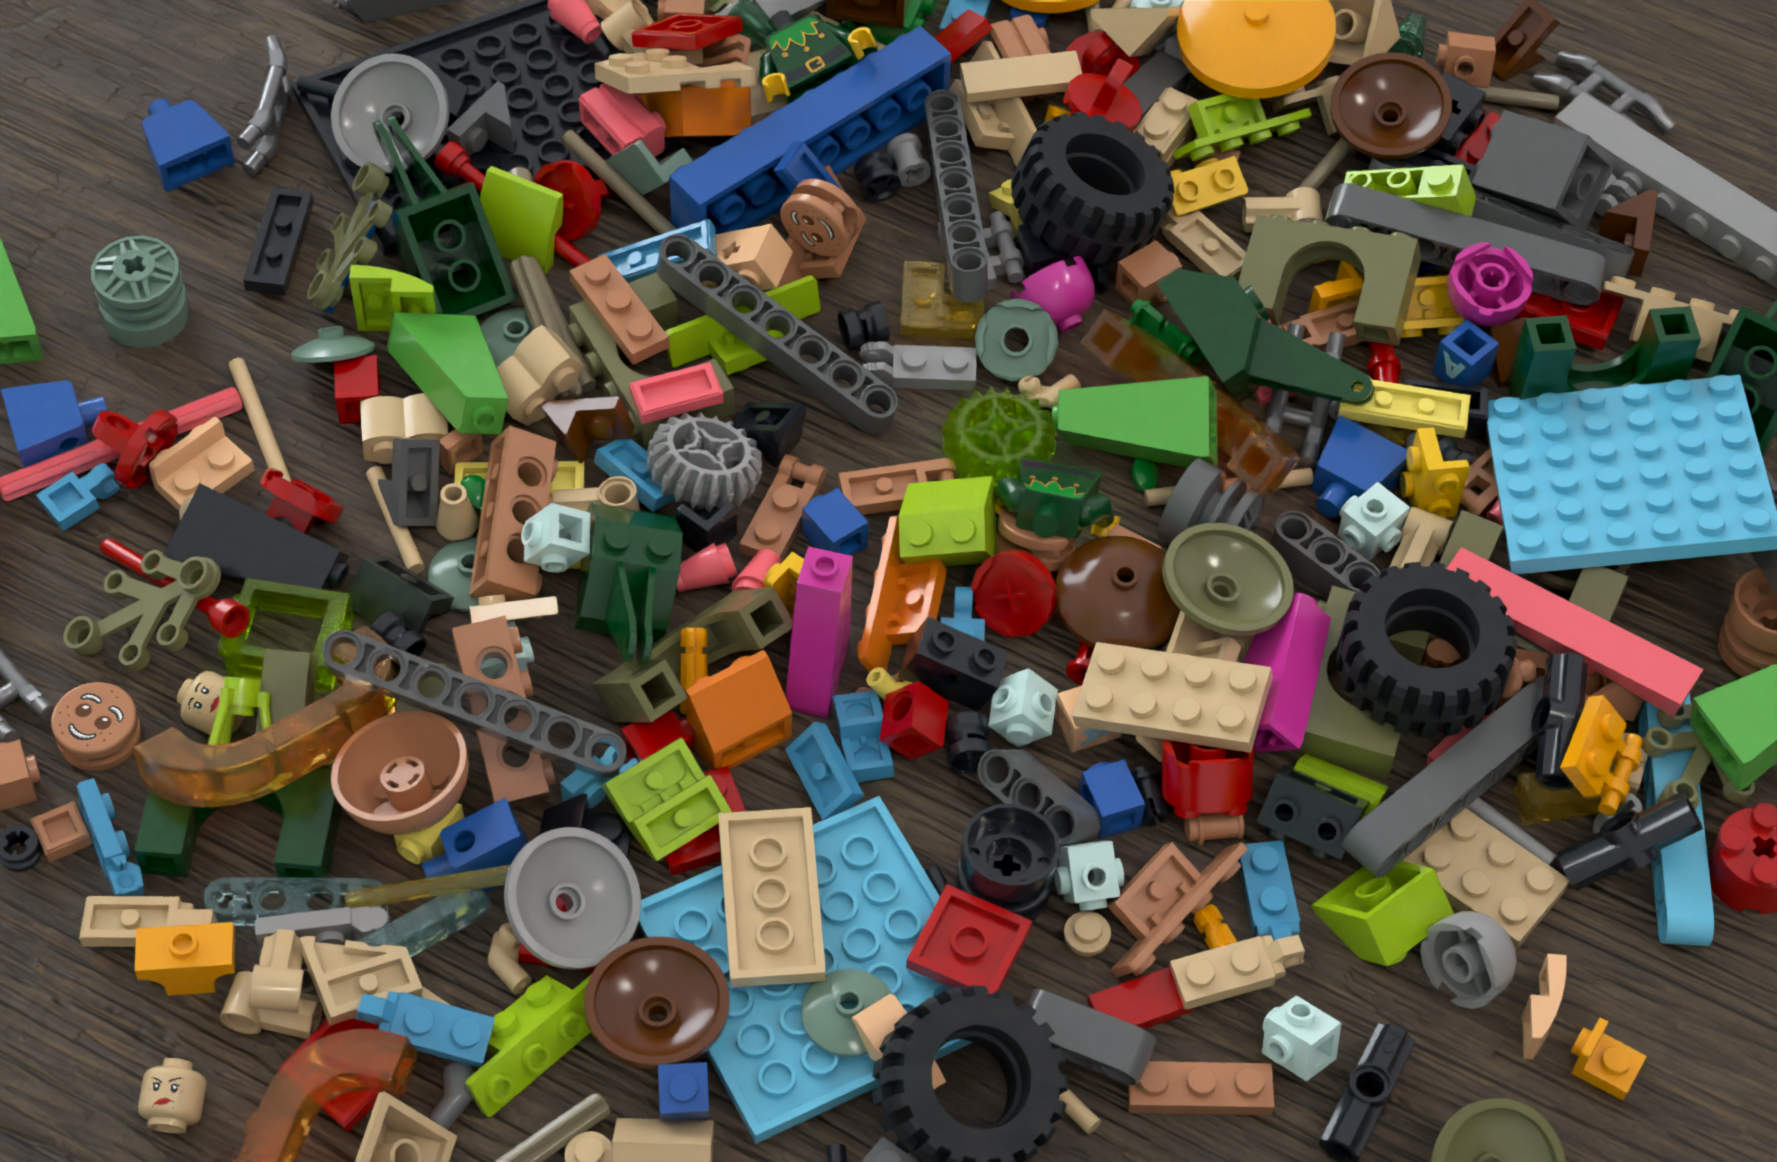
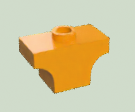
[135,922,235,996]

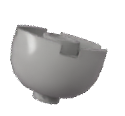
[1420,911,1517,1009]

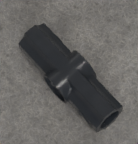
[1531,652,1588,791]
[1558,791,1703,891]
[1319,1023,1415,1162]

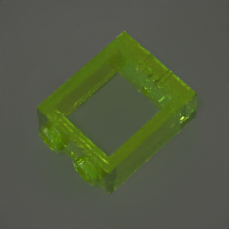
[218,578,355,691]

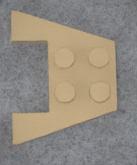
[595,48,756,94]

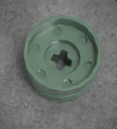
[91,235,190,348]

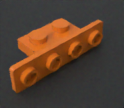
[857,515,947,673]

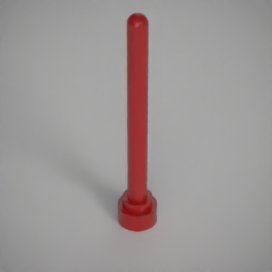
[434,141,591,268]
[100,538,250,638]

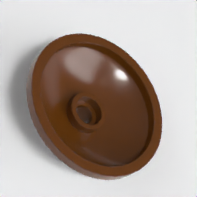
[1331,52,1452,159]
[1056,535,1181,650]
[584,937,730,1069]

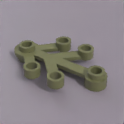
[307,161,393,311]
[63,550,221,672]
[1642,703,1755,809]

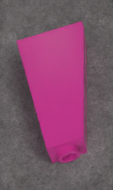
[786,547,853,719]
[1242,593,1331,753]

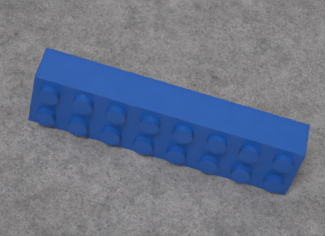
[669,26,951,234]

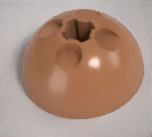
[331,711,469,835]

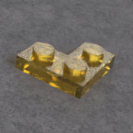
[900,261,985,339]

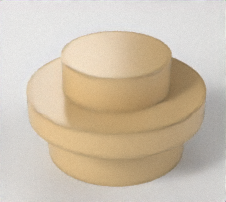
[1064,911,1111,957]
[565,1131,612,1162]

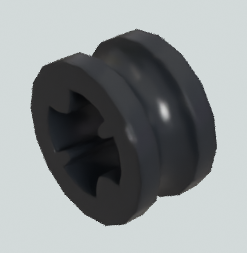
[0,824,42,872]

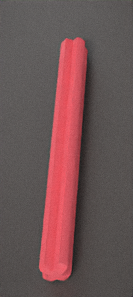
[0,387,243,502]

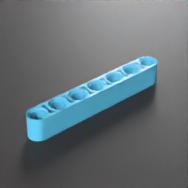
[1637,693,1714,946]

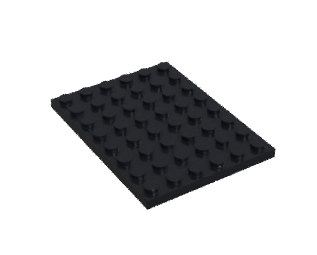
[291,0,680,256]

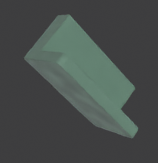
[606,140,693,196]

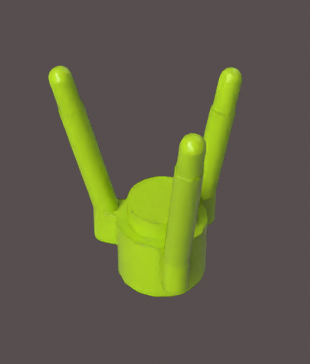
[203,676,276,769]

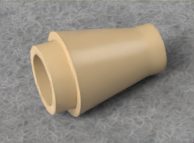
[436,483,479,542]

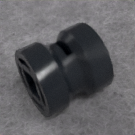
[837,301,890,351]
[365,610,427,672]
[945,711,992,774]

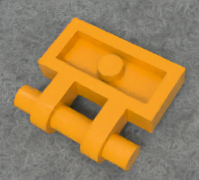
[1560,695,1643,816]

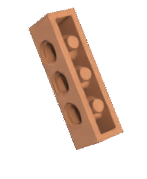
[469,425,558,602]
[452,615,556,807]

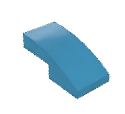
[832,690,894,783]

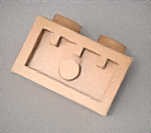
[149,417,255,511]

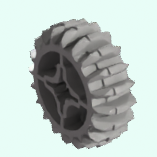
[647,412,762,512]

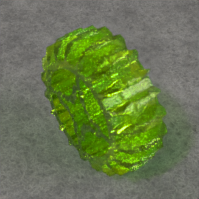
[942,386,1056,486]

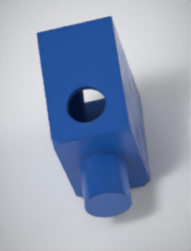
[141,98,235,192]
[1,380,107,468]
[1312,415,1407,518]
[422,798,528,897]

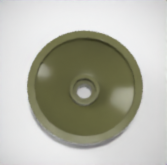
[1162,523,1294,636]
[1431,1098,1566,1162]

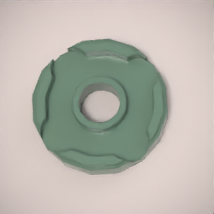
[975,299,1059,383]

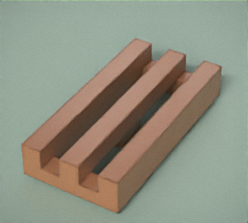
[693,34,751,68]

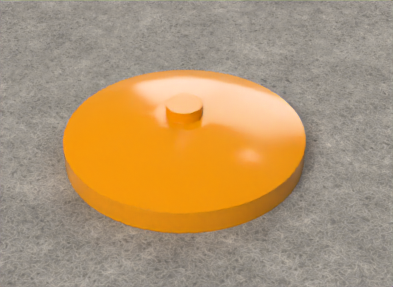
[1177,0,1336,99]

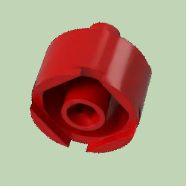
[1161,739,1254,819]
[1708,803,1777,914]

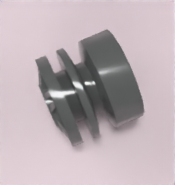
[1157,459,1266,545]

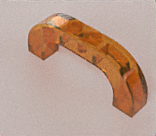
[1080,309,1299,495]
[133,626,397,807]
[231,1029,419,1162]

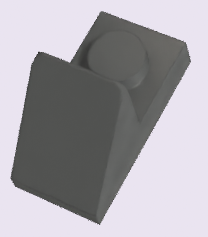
[447,81,514,157]
[378,438,440,526]

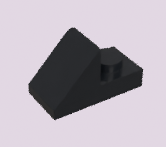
[729,402,807,467]
[539,794,633,860]

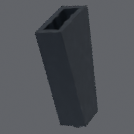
[164,483,349,595]

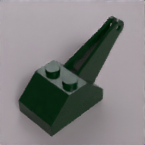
[373,115,517,316]
[1157,269,1375,406]
[1706,300,1777,457]
[575,503,683,665]

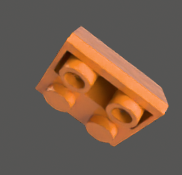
[641,80,752,137]
[685,649,792,771]

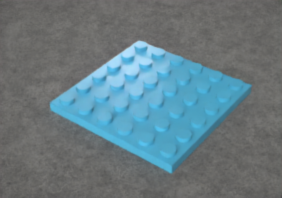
[1486,375,1777,574]
[637,796,973,1144]

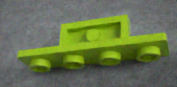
[1173,94,1312,161]
[665,275,821,375]
[465,974,592,1117]

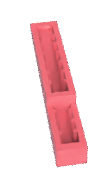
[1447,547,1703,717]

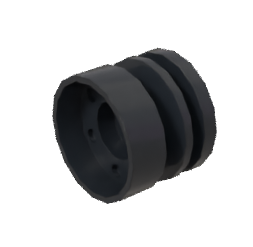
[955,803,1061,921]

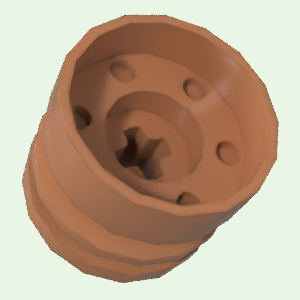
[1717,567,1777,677]

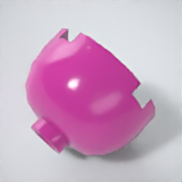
[1447,242,1533,327]
[1010,256,1095,334]

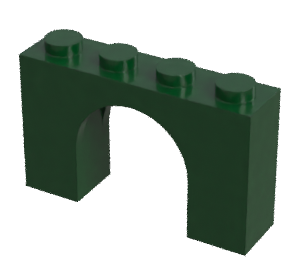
[1507,306,1701,400]
[134,753,342,889]

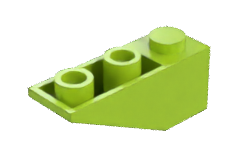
[1344,164,1476,217]

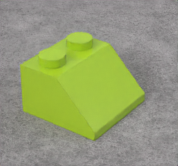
[899,476,997,567]
[1311,861,1454,967]

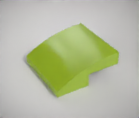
[480,166,563,274]
[349,265,437,331]
[601,737,732,862]

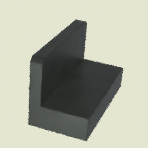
[344,555,454,635]

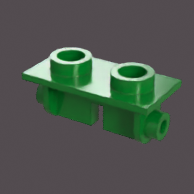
[1119,299,1205,378]

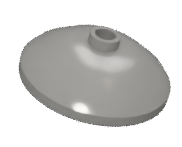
[331,54,449,174]
[504,827,641,970]

